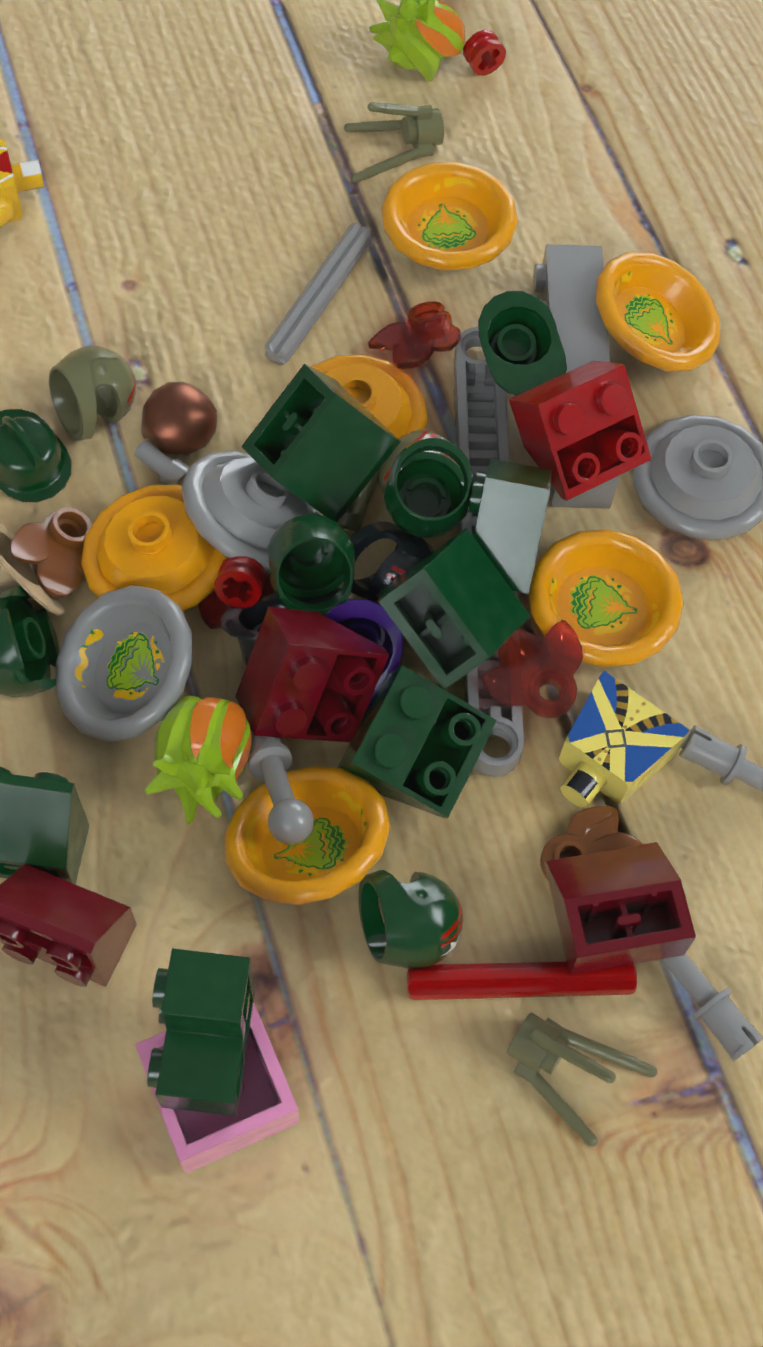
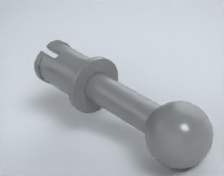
[679,725,763,792]
[248,730,314,845]
[662,953,763,1062]

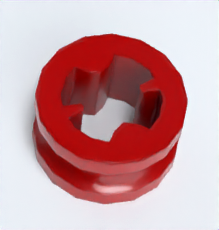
[463,29,506,76]
[214,556,266,608]

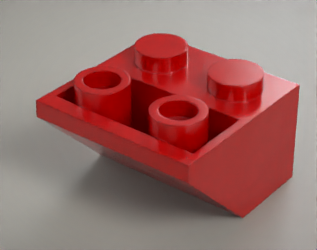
[509,361,652,501]

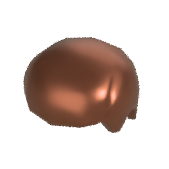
[141,382,217,455]

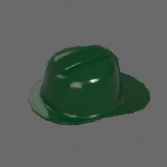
[478,291,567,396]
[0,409,72,502]

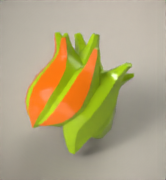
[369,0,466,82]
[145,695,252,824]

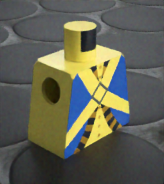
[559,671,690,808]

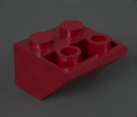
[235,607,389,743]
[545,842,696,975]
[0,864,137,987]

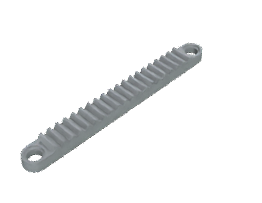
[454,327,524,777]

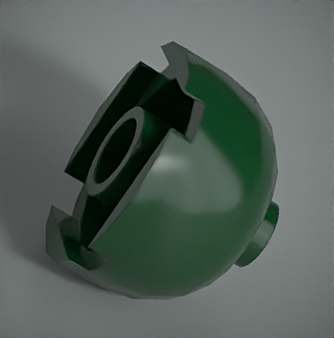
[0,586,60,698]

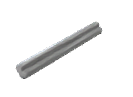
[265,223,371,365]

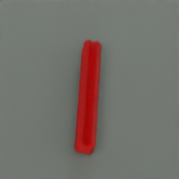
[407,961,637,1000]

